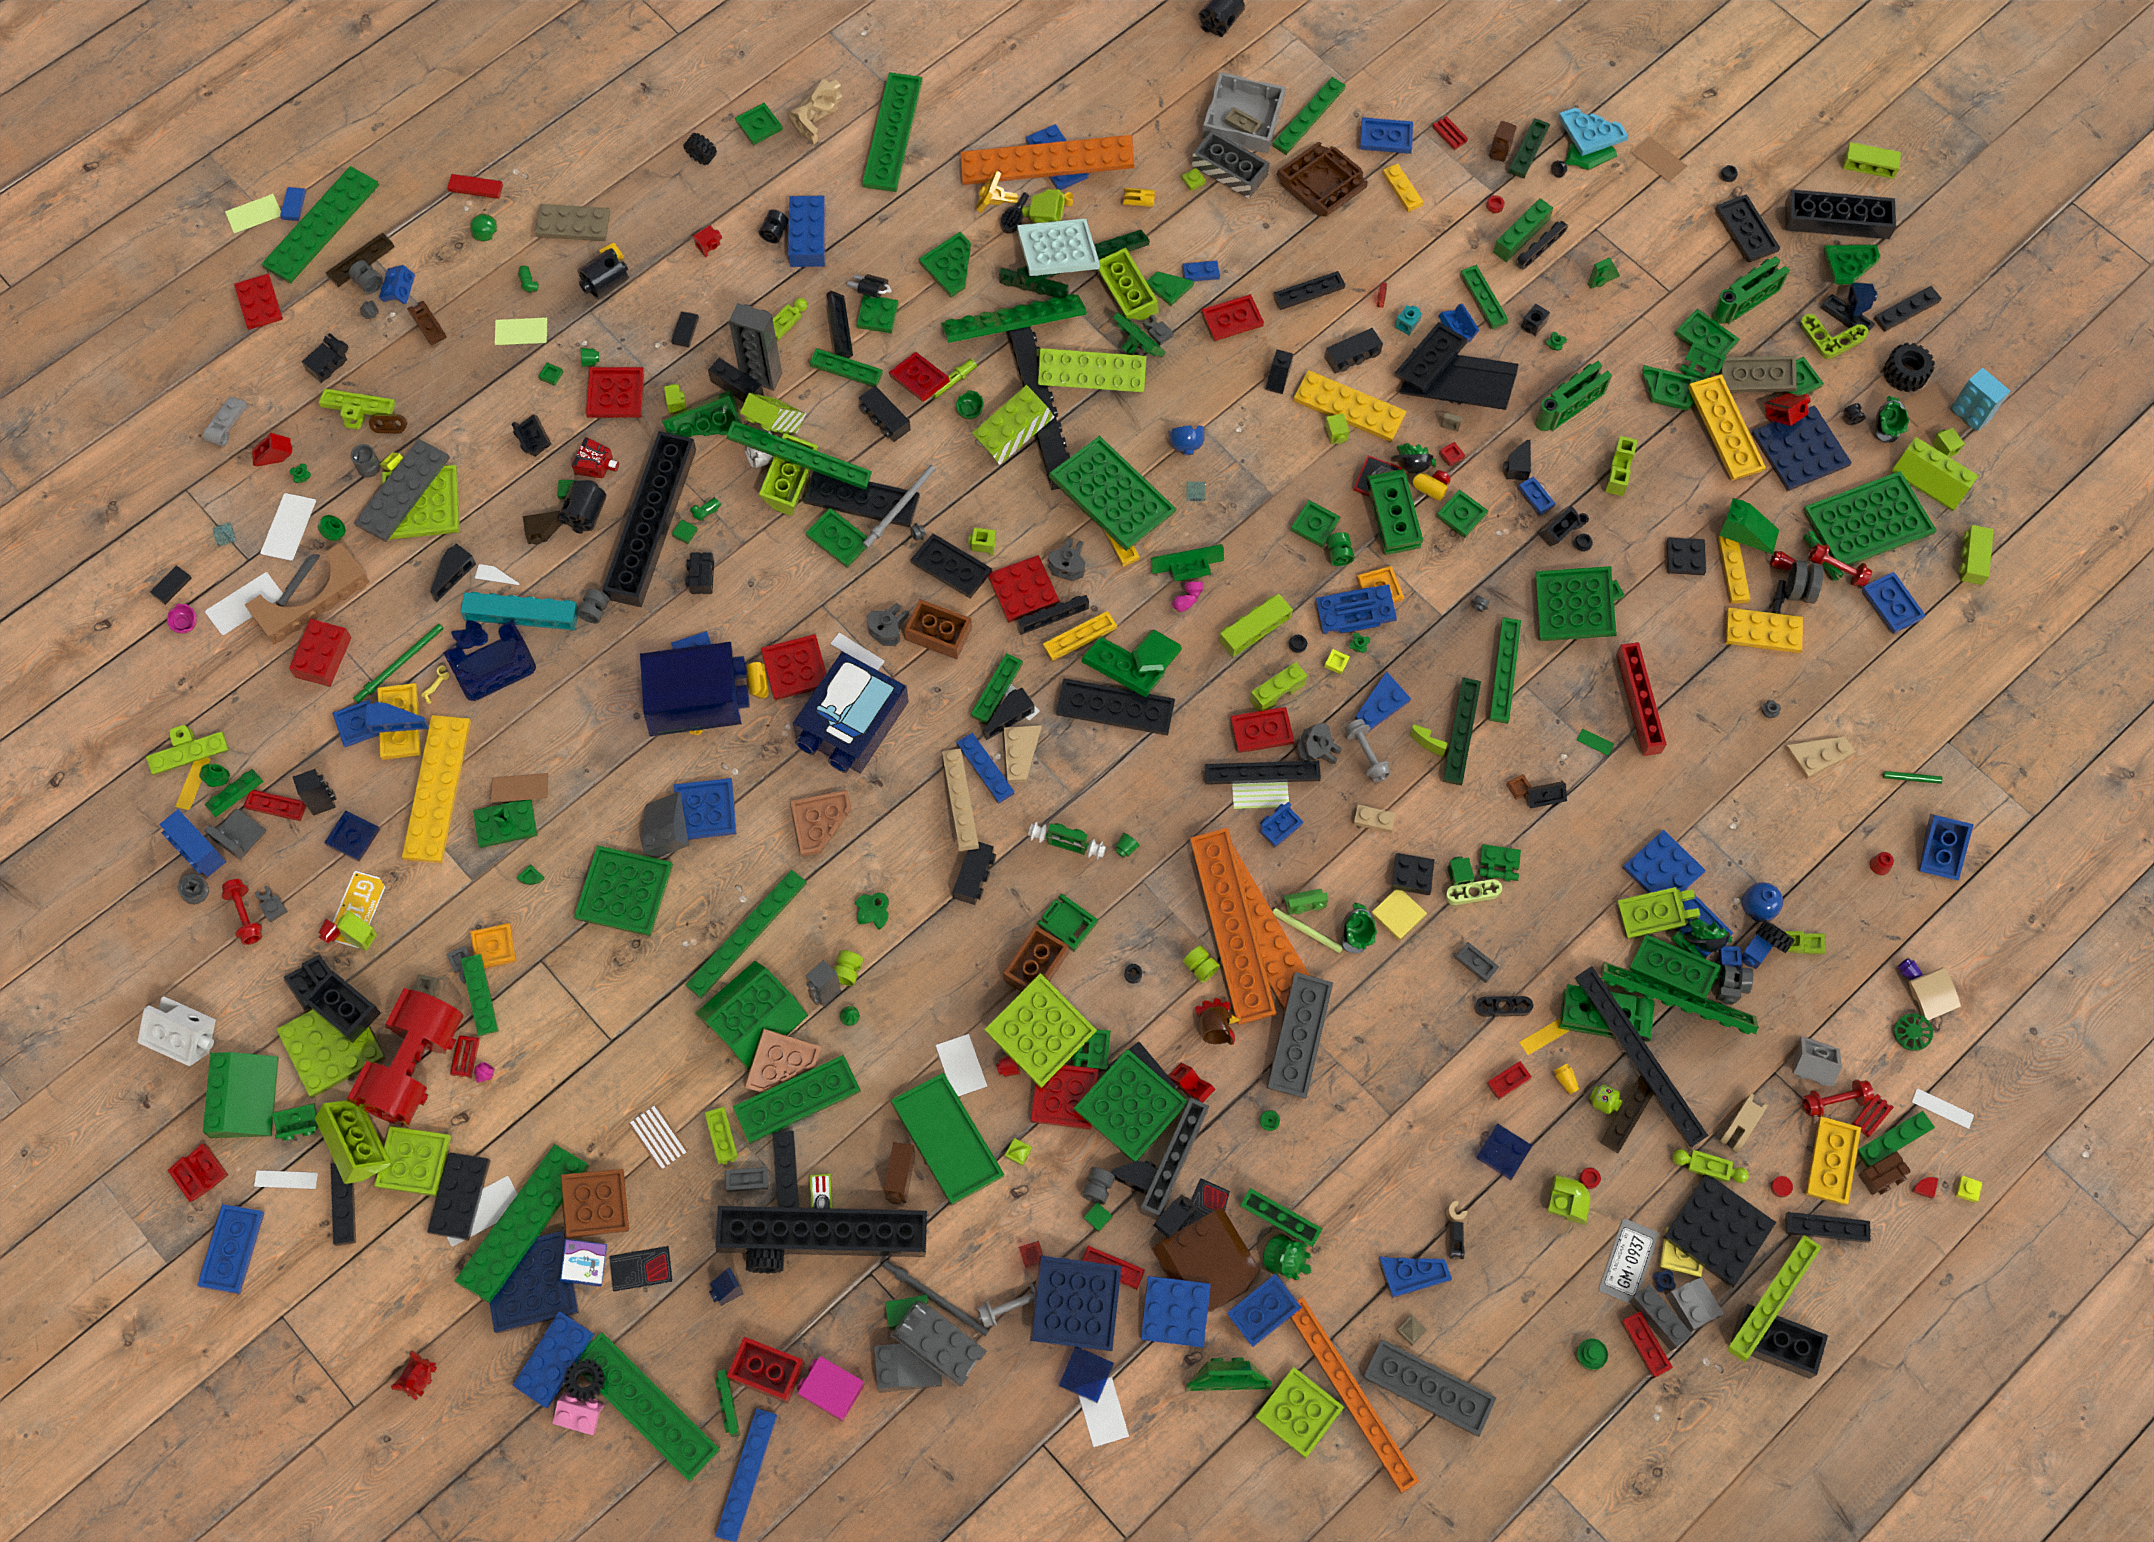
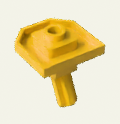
[976,171,1018,213]

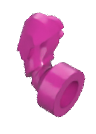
[1172,582,1203,612]

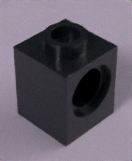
[1521,303,1550,336]

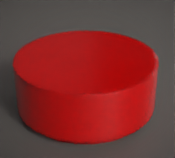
[1486,195,1505,213]
[1432,470,1451,486]
[1579,1168,1601,1189]
[1771,1176,1793,1198]

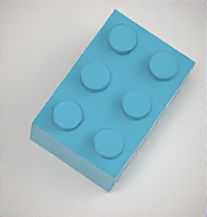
[1951,368,2010,432]

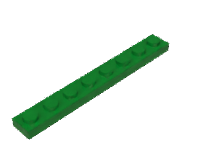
[726,420,872,490]
[686,870,807,999]

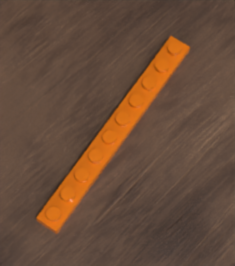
[1290,1297,1420,1493]

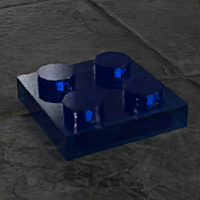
[324,810,380,861]
[1476,1123,1533,1180]
[1059,1347,1114,1404]

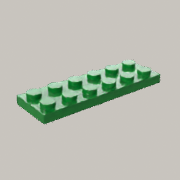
[733,1055,861,1144]

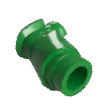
[518,265,539,293]
[690,497,722,521]

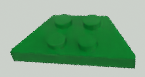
[1642,365,1704,411]

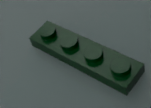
[1508,118,1550,179]
[999,267,1069,299]

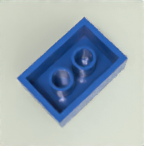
[159,809,226,877]

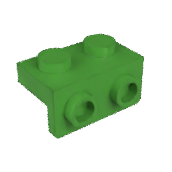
[1284,889,1329,915]

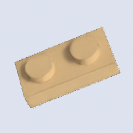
[1353,805,1396,833]

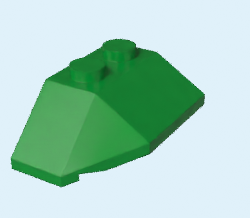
[1186,1357,1272,1391]

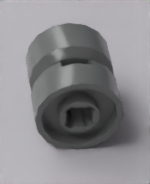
[348,260,383,294]
[351,444,381,478]
[577,589,610,624]
[1719,965,1754,994]
[1081,1167,1115,1205]

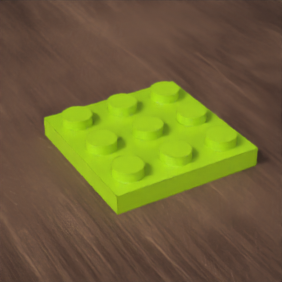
[375,1126,451,1197]
[1255,1367,1344,1459]

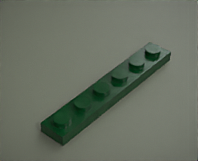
[1443,677,1481,786]

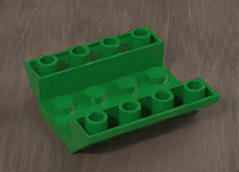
[695,961,808,1070]

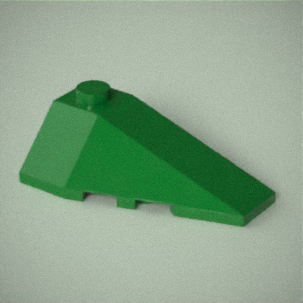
[662,390,743,437]

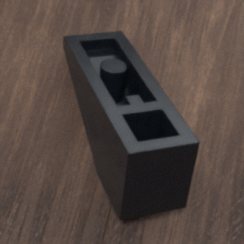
[430,543,476,602]
[984,688,1035,741]

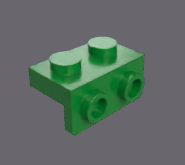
[272,1103,319,1141]

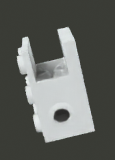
[137,996,216,1066]

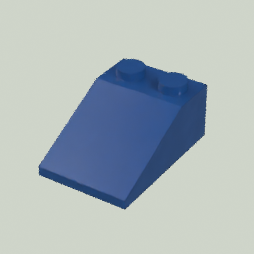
[1919,814,1974,881]

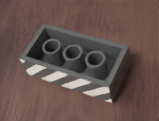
[1192,130,1270,199]

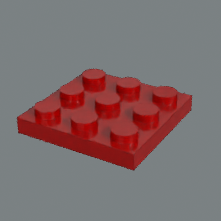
[586,367,645,418]
[988,555,1060,623]
[761,634,829,700]
[1031,1065,1099,1130]

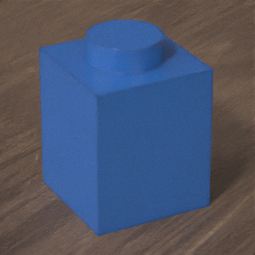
[1741,934,1773,969]

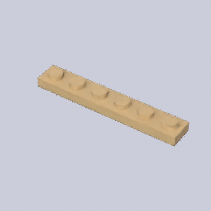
[942,749,979,851]

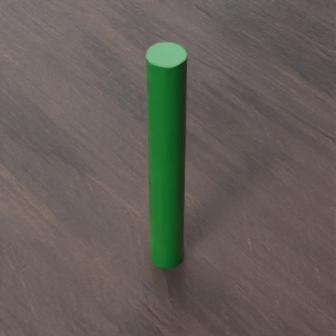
[1883,771,1943,784]

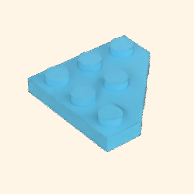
[1558,108,1629,156]

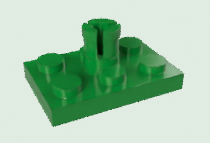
[1113,312,1166,357]
[473,799,538,848]

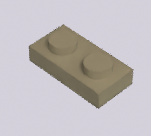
[1224,107,1263,134]

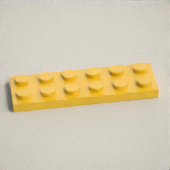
[1293,370,1407,443]
[1688,374,1766,481]

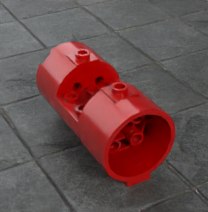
[347,988,464,1127]

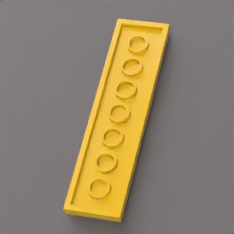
[402,715,471,863]

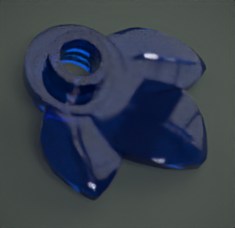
[451,620,488,649]

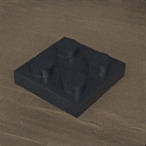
[1666,537,1706,575]
[1391,853,1435,896]

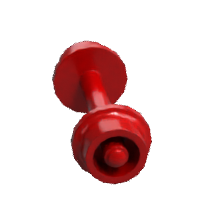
[1808,543,1872,587]
[221,879,262,945]
[1802,1079,1874,1117]

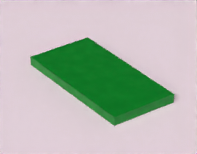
[890,1072,1005,1206]

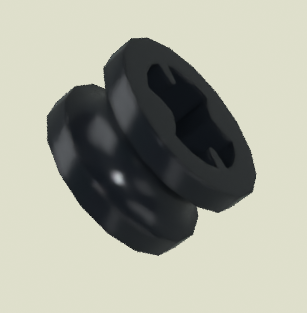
[1124,964,1142,984]

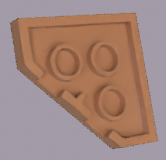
[790,790,851,857]
[744,1029,821,1093]

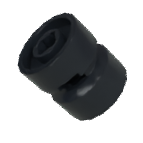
[758,210,789,244]

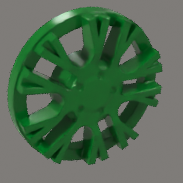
[1894,1013,1933,1051]

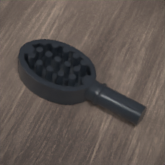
[1000,192,1029,234]

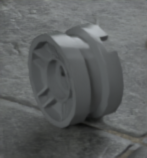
[177,874,209,905]

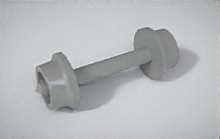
[1345,719,1391,783]
[977,1282,1036,1327]

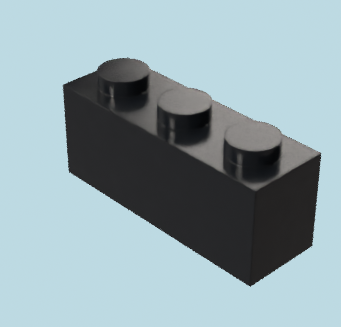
[1324,327,1383,374]
[708,358,764,403]
[859,385,911,442]
[293,769,337,816]
[952,842,997,905]

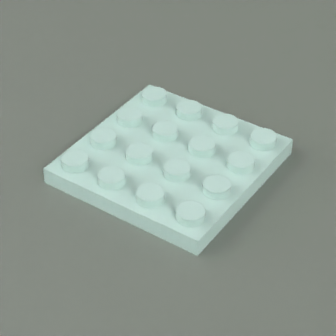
[1017,219,1100,276]

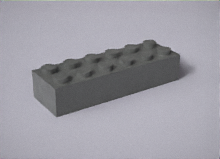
[729,303,782,391]

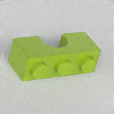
[1605,436,1638,497]
[1249,662,1308,711]

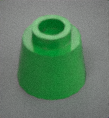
[580,347,600,368]
[1115,832,1140,858]

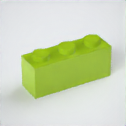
[1843,142,1901,179]
[1959,525,1994,585]

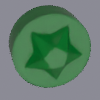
[1260,1110,1280,1131]

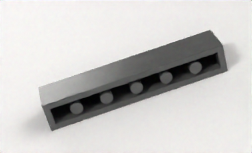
[1140,1098,1209,1220]

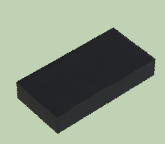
[671,311,699,347]
[150,565,192,605]

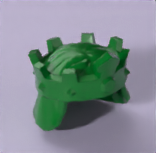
[1263,1235,1312,1280]

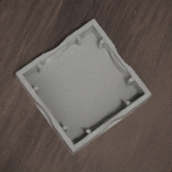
[1202,72,1286,154]

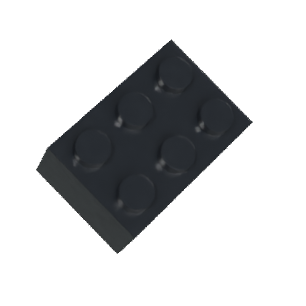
[303,970,381,1043]

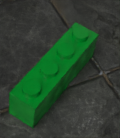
[1493,198,1553,263]
[1240,1188,1323,1248]

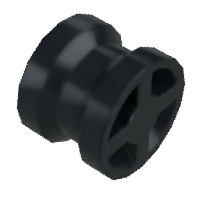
[1843,403,1866,425]

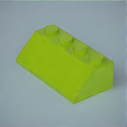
[1098,248,1159,320]
[759,433,818,516]
[1891,437,1979,512]
[315,1100,391,1184]

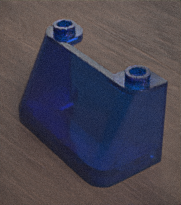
[443,620,536,701]

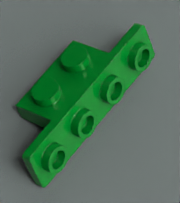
[1151,544,1224,582]

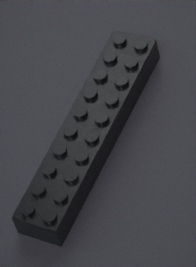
[602,431,696,608]
[715,1206,927,1257]

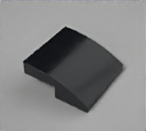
[284,954,331,1010]

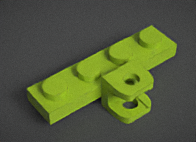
[319,389,396,430]
[146,725,230,775]

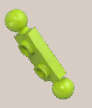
[773,298,808,341]
[1672,1149,1749,1183]

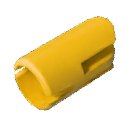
[1123,187,1155,207]
[1413,474,1448,501]
[746,662,769,699]

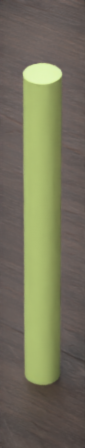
[1273,908,1343,954]

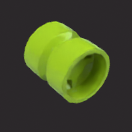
[1183,945,1220,983]
[833,950,864,986]

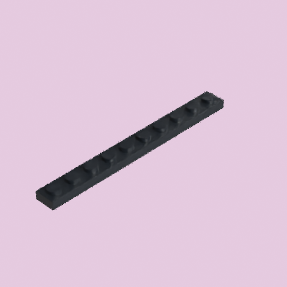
[1574,966,1709,1147]

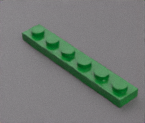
[1272,77,1346,155]
[1489,617,1521,724]

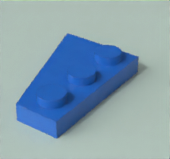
[1355,671,1411,733]
[1379,1257,1452,1298]

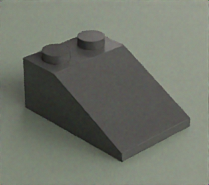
[641,792,689,858]
[874,1344,942,1393]

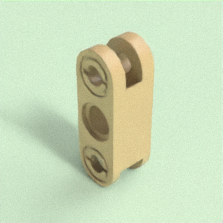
[1720,1093,1769,1153]

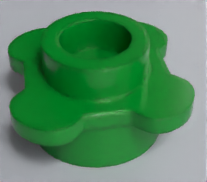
[1546,332,1567,351]
[289,463,311,483]
[1349,633,1370,653]

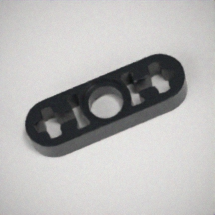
[1474,996,1533,1017]

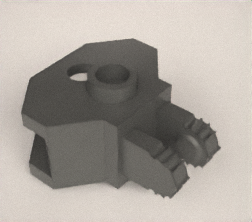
[1048,537,1086,581]
[867,603,909,646]
[1297,722,1342,764]

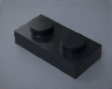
[1526,781,1567,809]

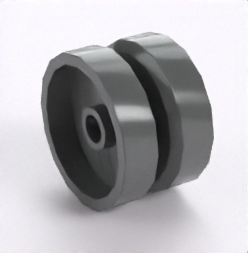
[1786,560,1824,604]

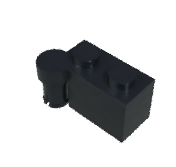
[302,333,348,383]
[1538,505,1589,547]

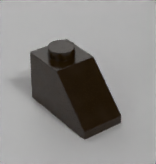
[523,510,562,545]

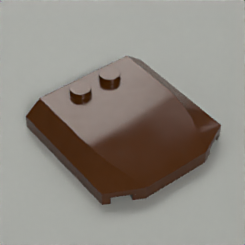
[1277,142,1368,217]
[1152,1208,1260,1312]

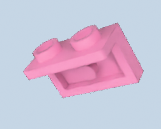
[553,1392,604,1435]

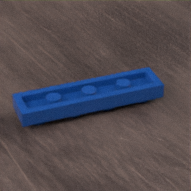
[957,732,1014,804]

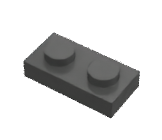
[1455,942,1499,983]
[726,1167,768,1192]

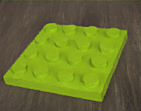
[382,465,460,540]
[984,973,1097,1088]
[276,1010,386,1098]

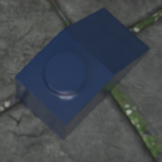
[1847,282,1877,316]
[709,1267,744,1306]

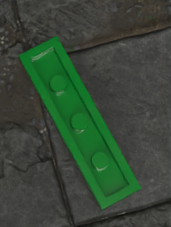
[1460,265,1509,329]
[809,348,883,387]
[971,653,1023,725]
[461,954,499,1037]
[1857,1111,1935,1168]

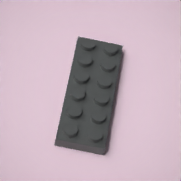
[354,439,450,542]
[1267,972,1333,1099]
[1363,1339,1497,1437]

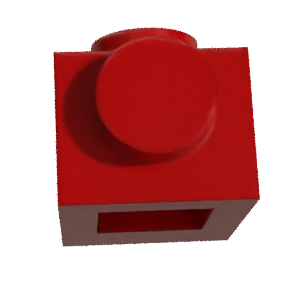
[693,225,722,258]

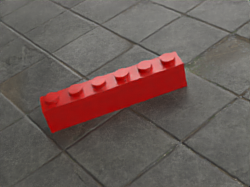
[1616,642,1667,756]

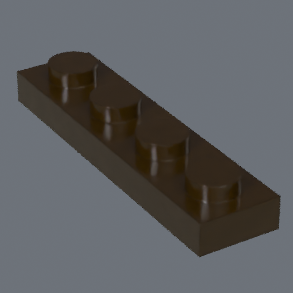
[326,232,395,287]
[1600,1075,1654,1154]

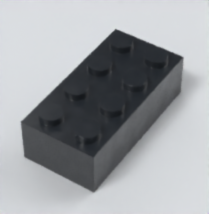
[1730,1304,1828,1379]

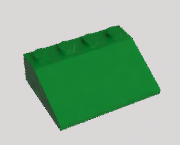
[203,1052,279,1138]

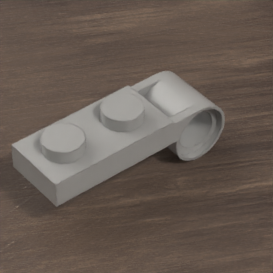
[204,397,247,447]

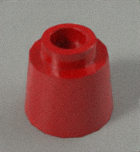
[1870,852,1894,875]
[318,918,341,944]
[996,1056,1020,1077]

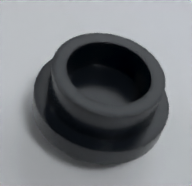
[1551,160,1567,178]
[1720,165,1738,182]
[1574,533,1593,552]
[1289,635,1307,653]

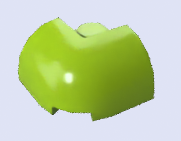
[1547,1174,1590,1225]

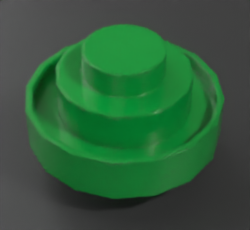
[317,515,346,541]
[199,764,230,787]
[1576,1338,1608,1371]

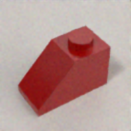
[252,433,293,467]

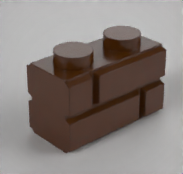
[1489,121,1517,162]
[1859,1151,1911,1195]

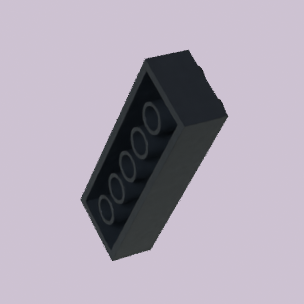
[1785,189,1896,239]

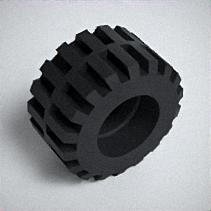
[1883,343,1935,392]

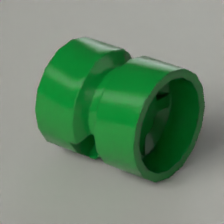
[1326,532,1355,566]

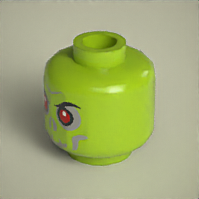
[1590,1084,1622,1114]

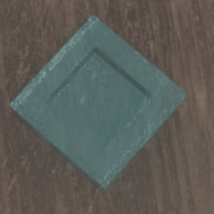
[1187,482,1206,501]
[212,523,237,547]

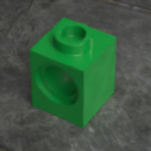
[1447,856,1475,886]

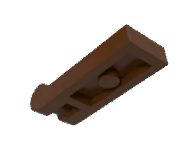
[407,301,447,346]

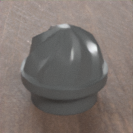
[360,301,379,319]

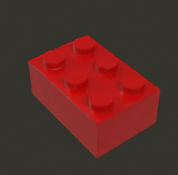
[289,619,351,687]
[727,1337,805,1404]

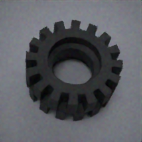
[683,133,717,165]
[1756,920,1795,953]
[746,1249,784,1274]
[565,1359,605,1401]

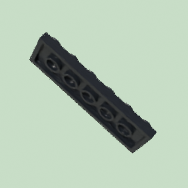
[804,471,920,528]
[1056,678,1175,736]

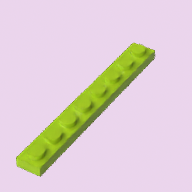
[1727,1235,1822,1363]

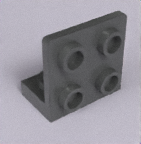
[204,809,266,860]

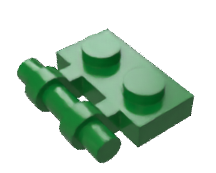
[1679,342,1726,379]
[1479,844,1521,882]
[1072,1029,1111,1071]

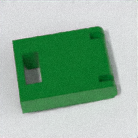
[1037,894,1098,952]

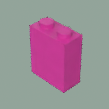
[797,1356,865,1422]

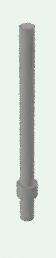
[863,465,936,548]

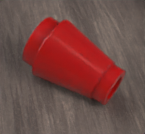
[1770,551,1795,571]

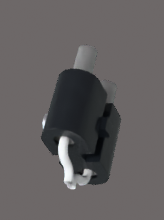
[847,274,892,299]

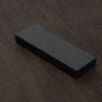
[1820,294,1875,336]

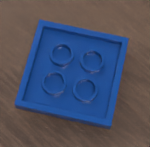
[674,778,737,840]
[1622,830,1706,893]
[1141,1276,1211,1348]

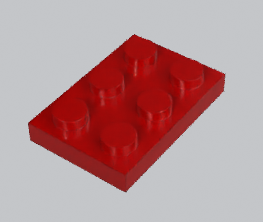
[234,273,283,330]
[1201,294,1264,342]
[889,352,950,402]
[1230,707,1294,753]

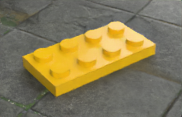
[1726,608,1803,653]
[378,683,421,760]
[1805,1116,1861,1206]

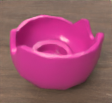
[167,604,197,634]

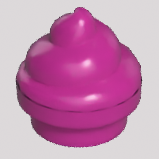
[474,1061,495,1083]

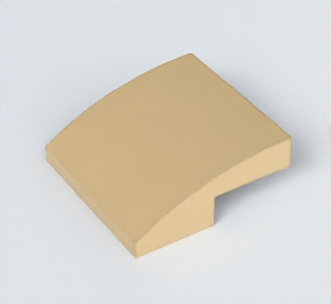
[1909,967,1961,1020]

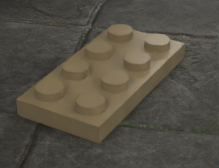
[535,204,610,241]
[1722,356,1797,393]

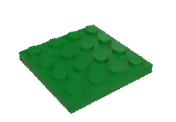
[1536,566,1617,641]
[574,845,673,937]
[1074,1049,1188,1162]

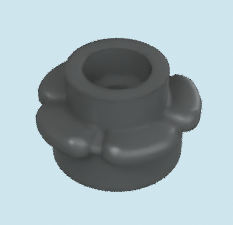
[910,523,926,541]
[1471,595,1489,612]
[1762,700,1781,718]

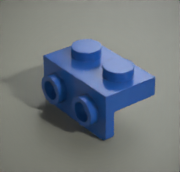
[379,265,415,304]
[1438,304,1479,342]
[1259,802,1303,848]

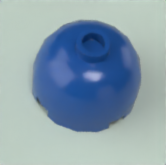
[1168,425,1205,455]
[1742,882,1783,922]

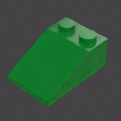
[1719,498,1779,554]

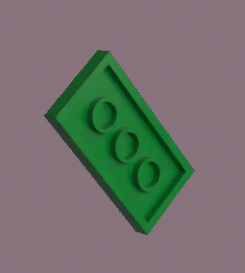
[1081,637,1165,697]
[1630,934,1721,1002]

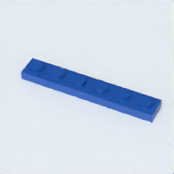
[715,1409,777,1542]

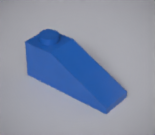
[366,702,429,733]

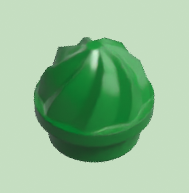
[840,1006,860,1026]

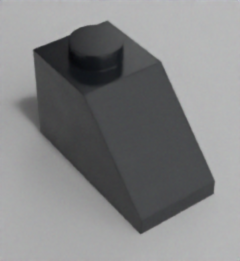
[1266,349,1294,395]
[1503,440,1531,480]
[1111,1160,1158,1195]
[1153,1195,1197,1239]

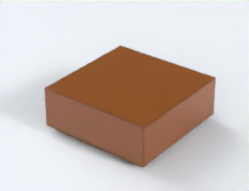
[1506,774,1532,800]

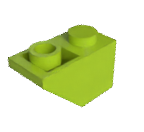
[337,911,377,951]

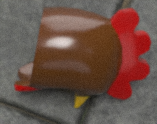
[1195,998,1240,1045]

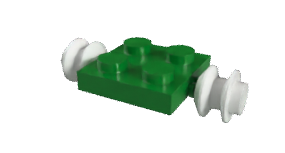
[1028,822,1106,860]

